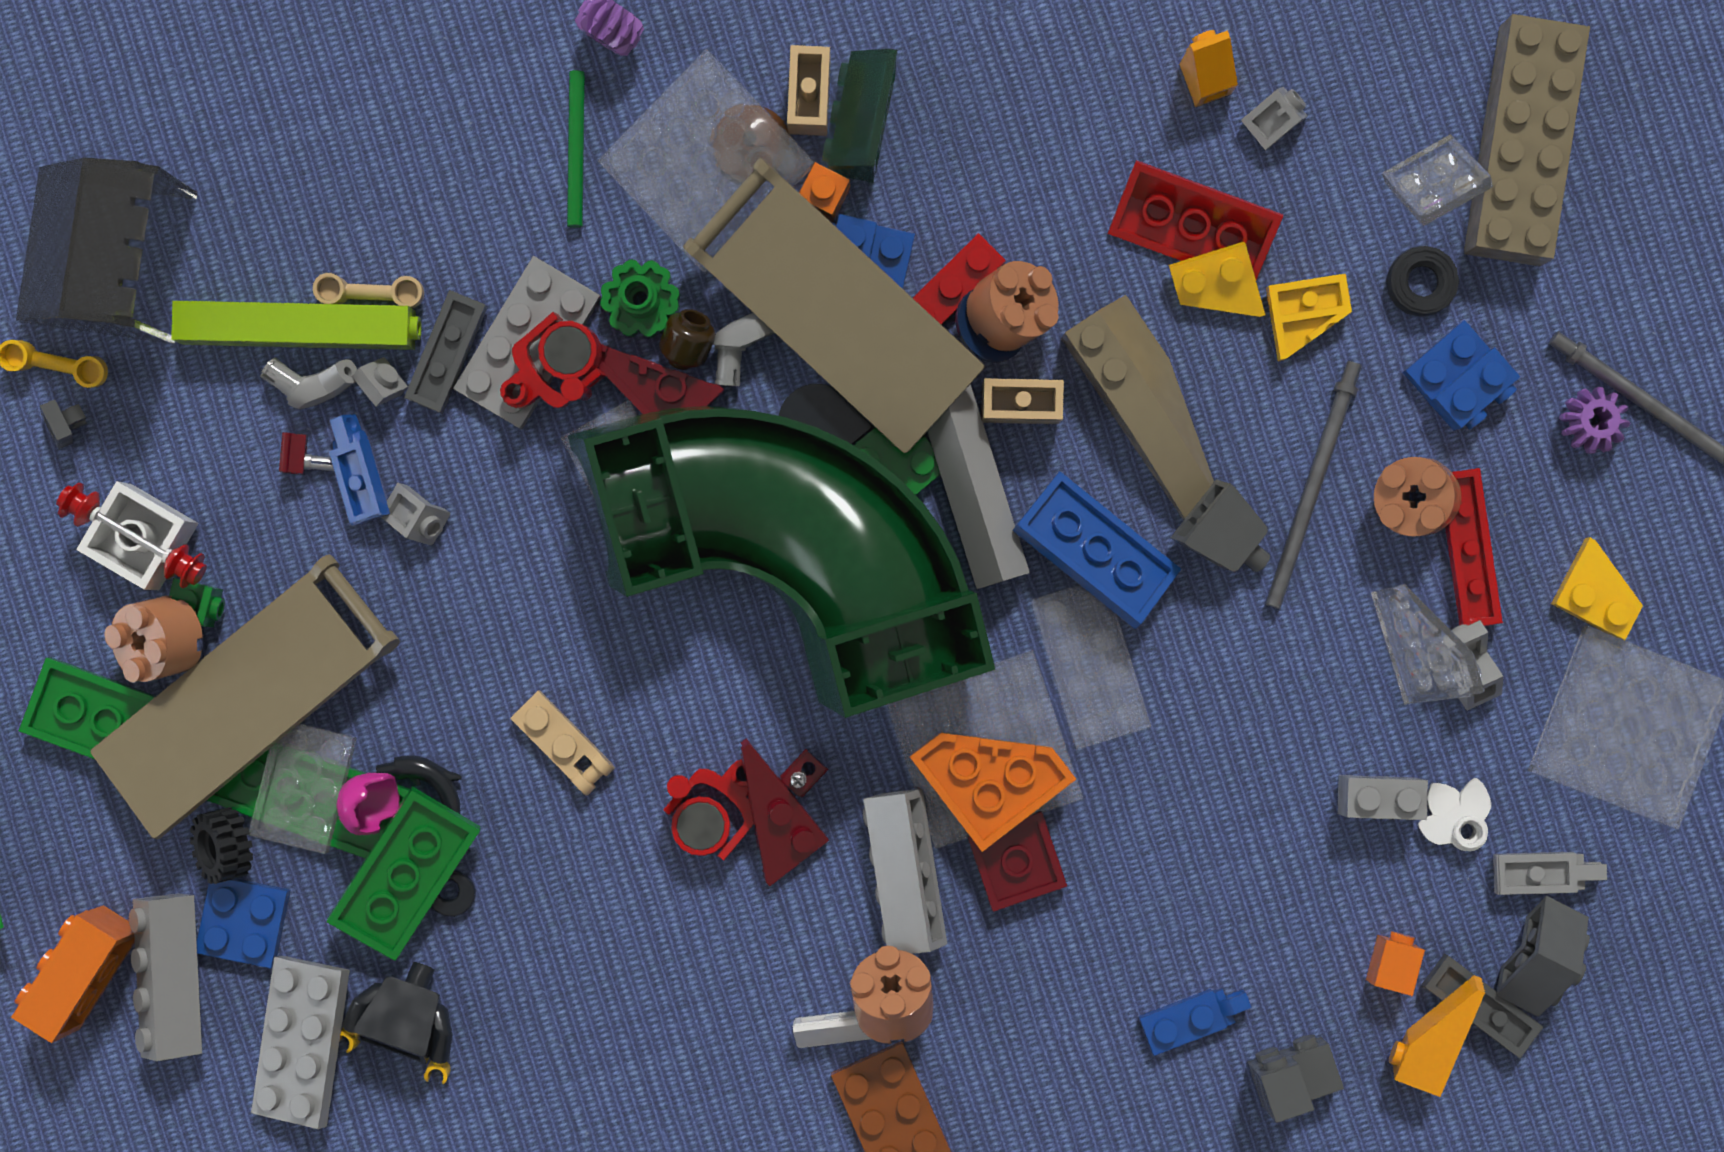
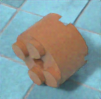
[967,261,1059,351]
[1374,457,1461,536]
[104,596,203,682]
[850,946,933,1044]

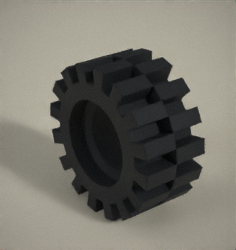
[190,807,253,884]

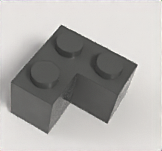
[1496,896,1590,1017]
[1247,1035,1344,1123]

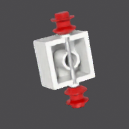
[56,481,207,591]

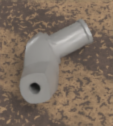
[713,313,775,386]
[260,357,357,410]

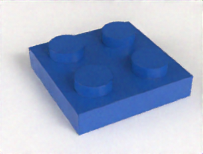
[197,879,291,968]

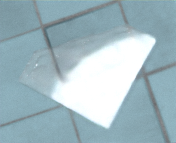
[1371,584,1485,705]

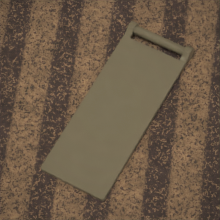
[682,157,985,453]
[91,554,400,840]

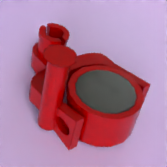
[500,312,606,409]
[663,759,754,861]

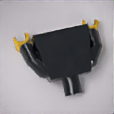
[339,962,453,1084]

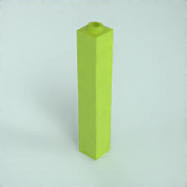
[171,301,422,350]

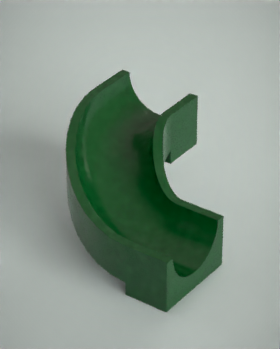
[567,406,996,718]

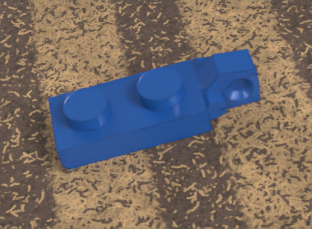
[329,414,390,526]
[1138,988,1252,1056]

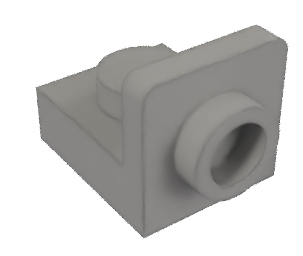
[1241,87,1308,150]
[381,482,450,545]

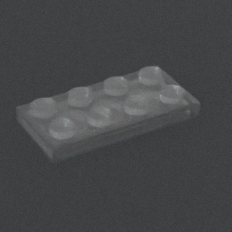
[1030,585,1151,750]

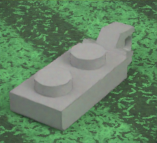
[1493,852,1607,895]

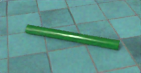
[567,70,585,228]

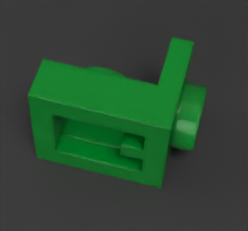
[169,578,225,627]

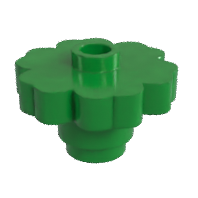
[600,259,680,339]

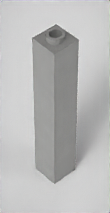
[927,384,1030,589]

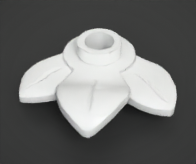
[1417,778,1491,851]

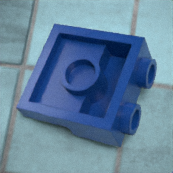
[831,214,915,289]
[1402,320,1520,431]

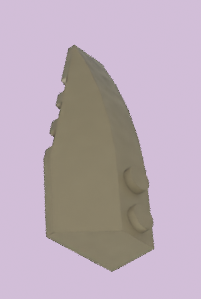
[1061,295,1214,520]

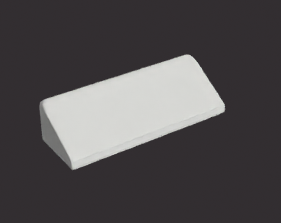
[793,1011,871,1048]

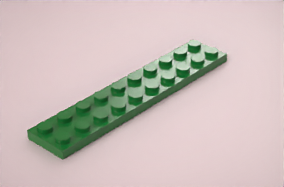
[18,657,410,859]

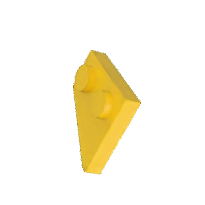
[1169,242,1265,317]
[1266,273,1352,362]
[1551,537,1643,640]

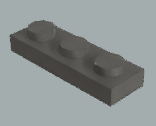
[404,290,488,414]
[1421,953,1543,1058]

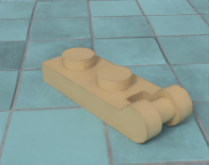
[510,690,615,796]

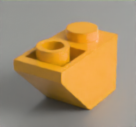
[1179,30,1238,107]

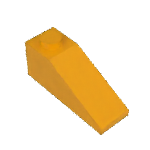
[1389,975,1485,1097]

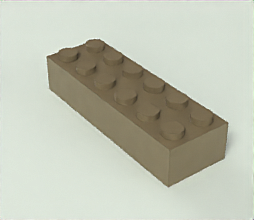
[1463,14,1590,266]

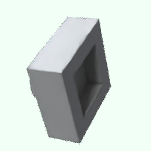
[351,357,408,407]

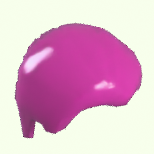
[336,772,400,835]

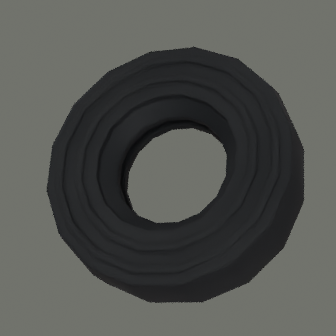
[1386,246,1459,317]

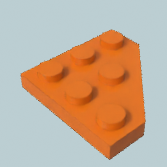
[909,732,1076,852]

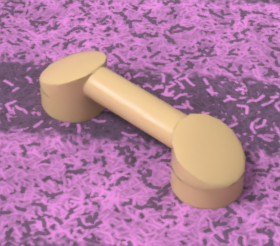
[313,273,424,309]

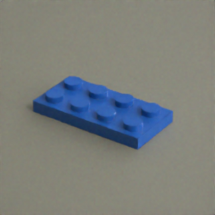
[1012,471,1181,629]

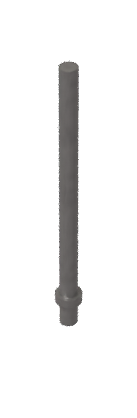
[1549,331,1724,465]
[1265,361,1362,609]

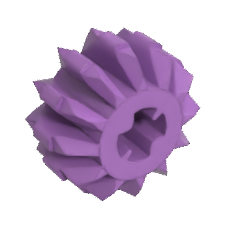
[575,0,644,56]
[1559,387,1631,454]

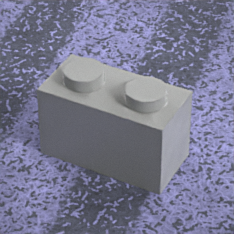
[1338,775,1428,820]

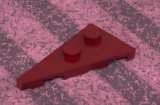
[598,344,724,414]
[740,738,829,887]

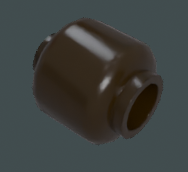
[659,309,716,370]

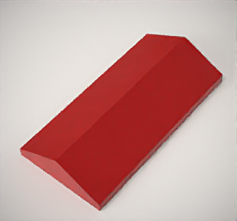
[1108,160,1283,280]

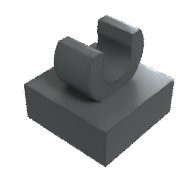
[40,399,87,450]

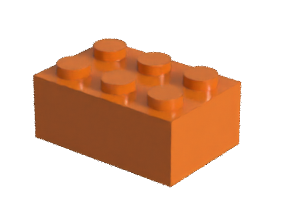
[11,905,135,1043]

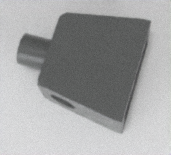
[1170,479,1270,573]

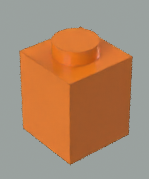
[799,162,850,222]
[1366,931,1425,996]

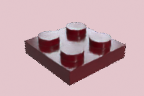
[967,811,1067,912]

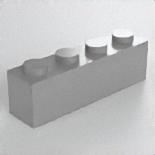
[863,788,947,954]
[129,893,202,1061]

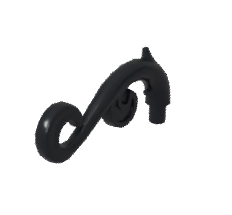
[376,756,476,917]

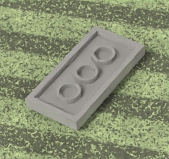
[453,256,602,430]
[251,956,350,1129]

